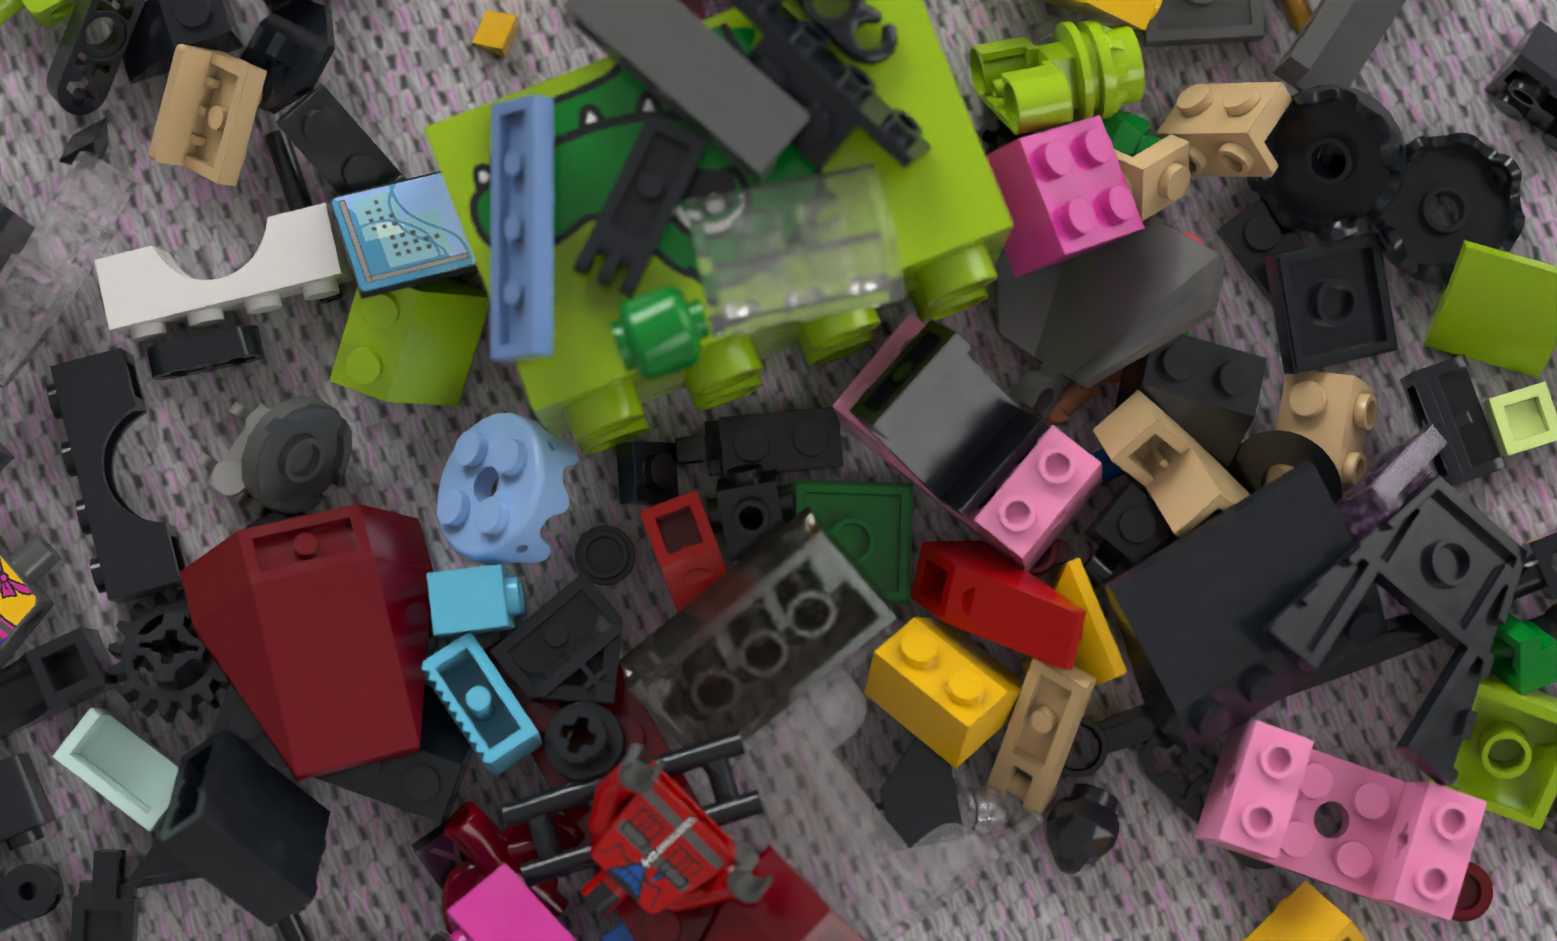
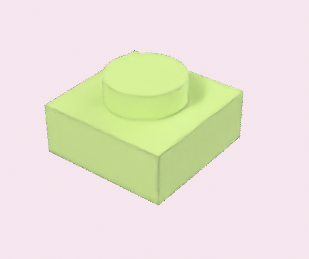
[1483,381,1557,457]

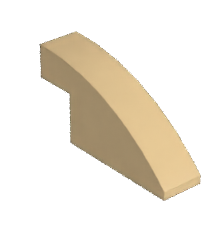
[1093,390,1250,538]

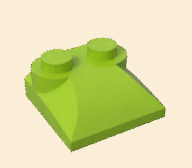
[1426,674,1557,830]

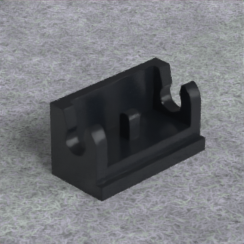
[1400,354,1507,487]

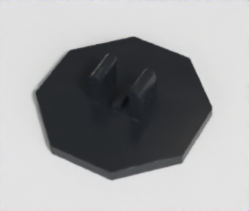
[240,0,335,114]

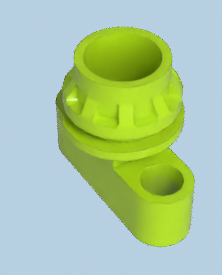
[969,19,1145,135]

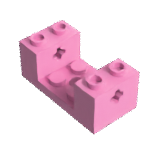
[832,313,1103,572]
[1194,720,1487,921]

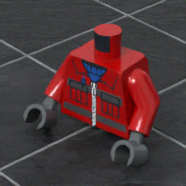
[581,742,774,917]

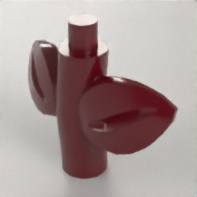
[442,801,582,935]

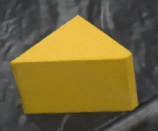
[471,10,520,58]

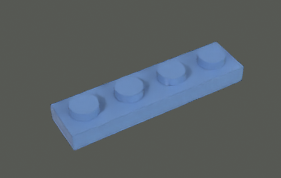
[490,94,555,362]

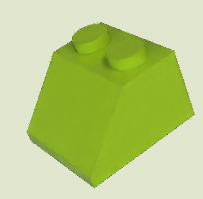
[329,278,491,406]

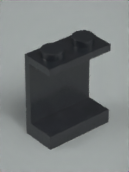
[849,319,1049,519]

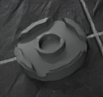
[241,396,352,515]

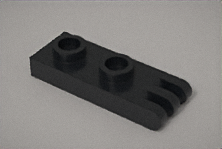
[573,114,709,298]

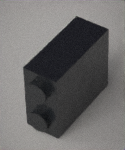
[159,729,330,927]

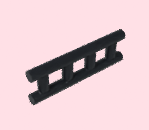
[501,730,765,888]

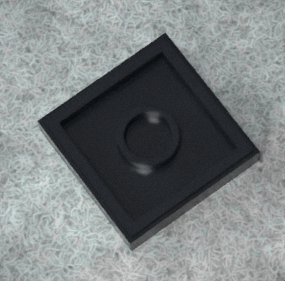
[1264,232,1398,374]

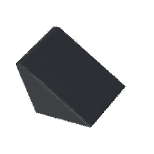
[59,117,108,171]

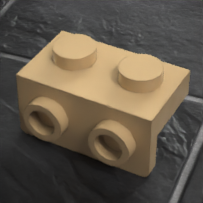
[148,44,267,186]
[1155,82,1293,177]
[1265,371,1378,503]

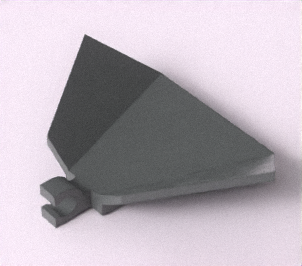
[996,216,1225,420]

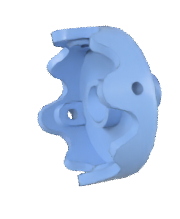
[437,413,578,565]

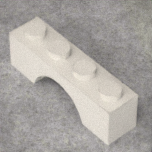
[94,203,355,342]

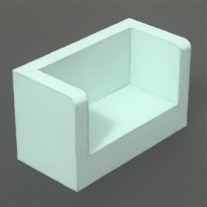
[52,708,179,832]

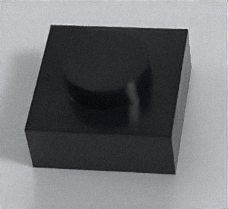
[616,441,679,505]

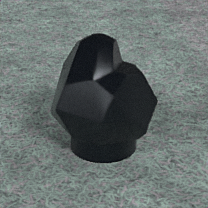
[1046,784,1120,874]

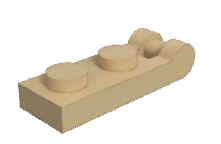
[987,657,1097,818]

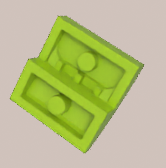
[1423,240,1557,378]

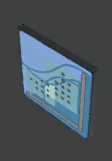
[328,171,479,299]

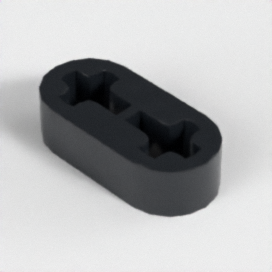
[147,325,264,380]

